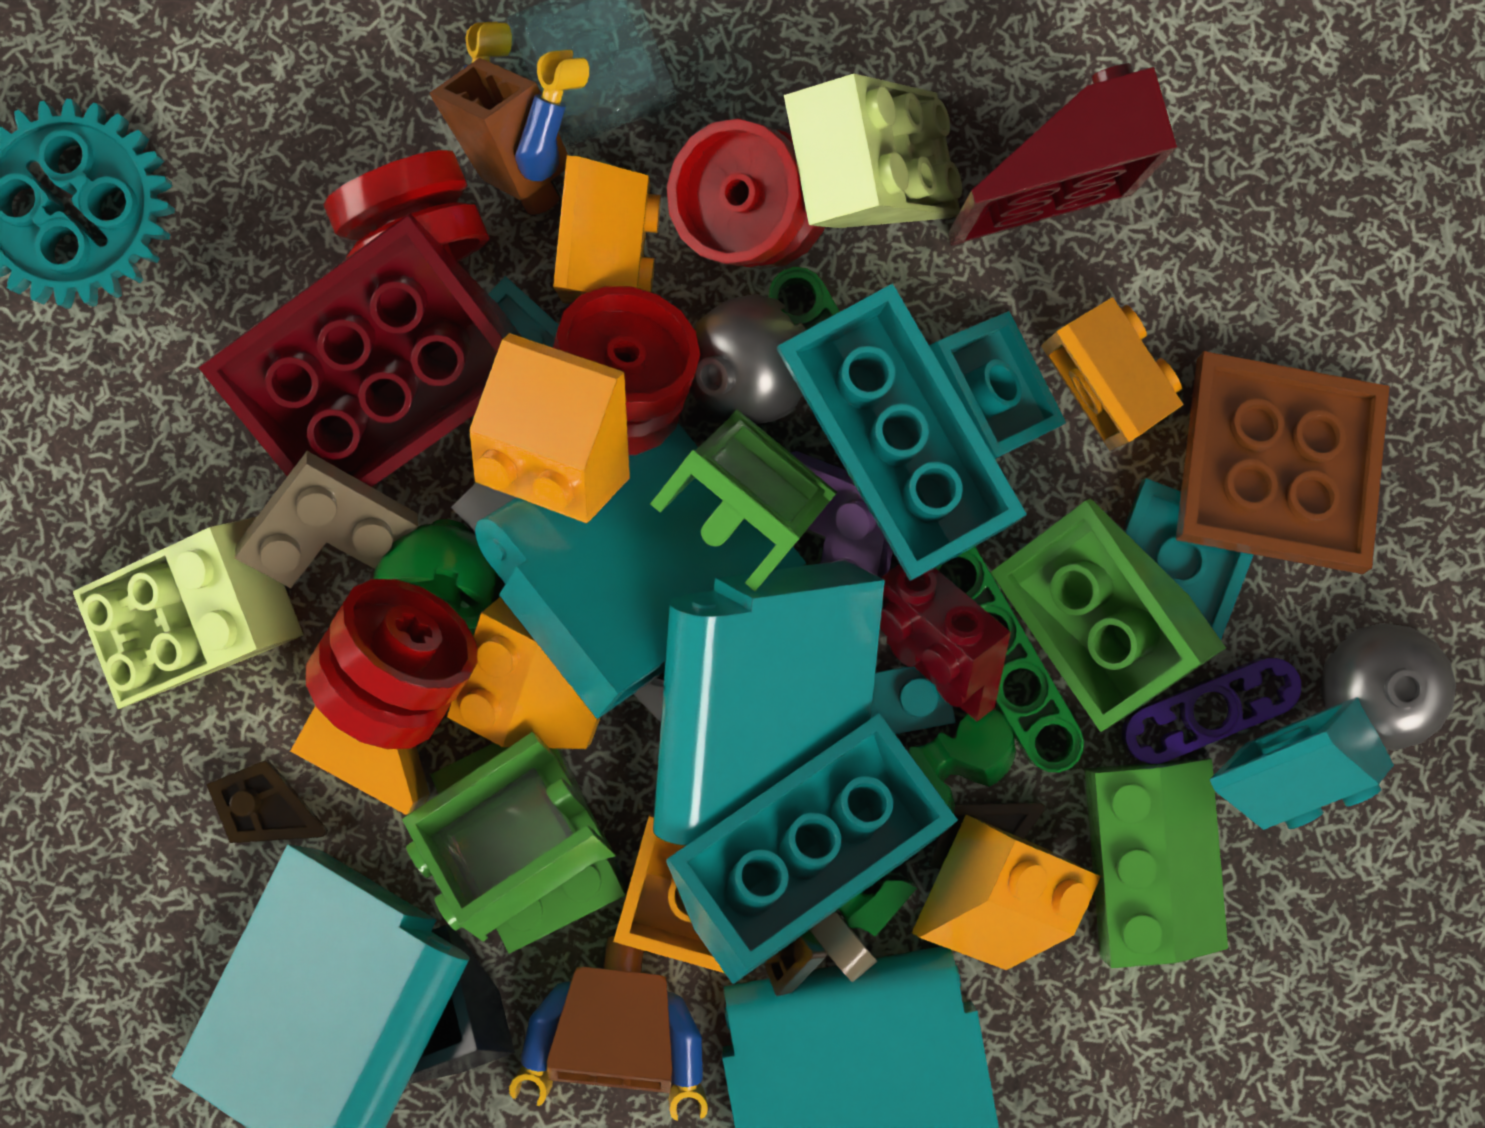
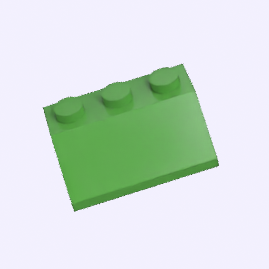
[1084,758,1228,968]

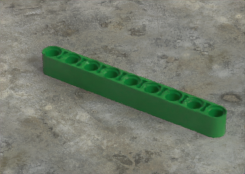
[768,267,1084,773]

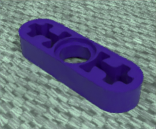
[1121,657,1301,764]

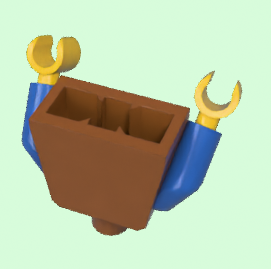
[429,22,589,215]
[509,936,708,1121]

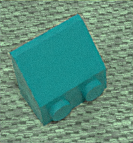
[929,311,1066,459]
[1209,697,1394,830]

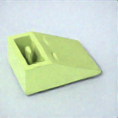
[784,74,962,228]
[73,517,303,709]

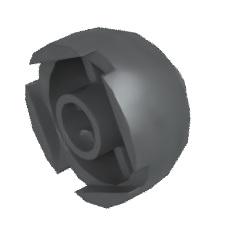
[690,294,806,424]
[1321,623,1456,751]

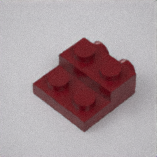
[880,564,1011,722]

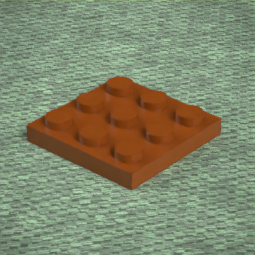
[1176,351,1389,574]

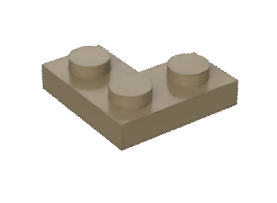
[235,451,418,588]

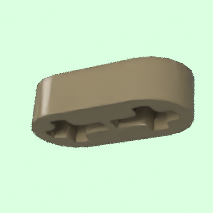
[810,911,877,982]

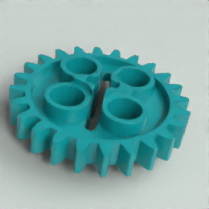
[0,99,175,309]

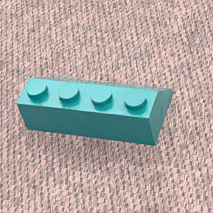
[776,283,1027,581]
[666,713,958,984]

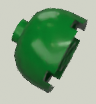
[373,519,502,635]

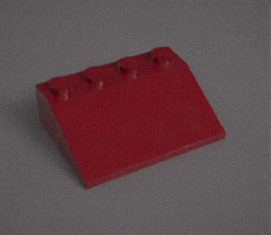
[948,63,1177,246]
[198,213,522,487]

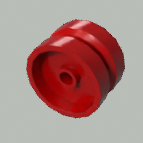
[666,118,825,269]
[323,150,490,262]
[553,286,701,455]
[306,579,478,750]

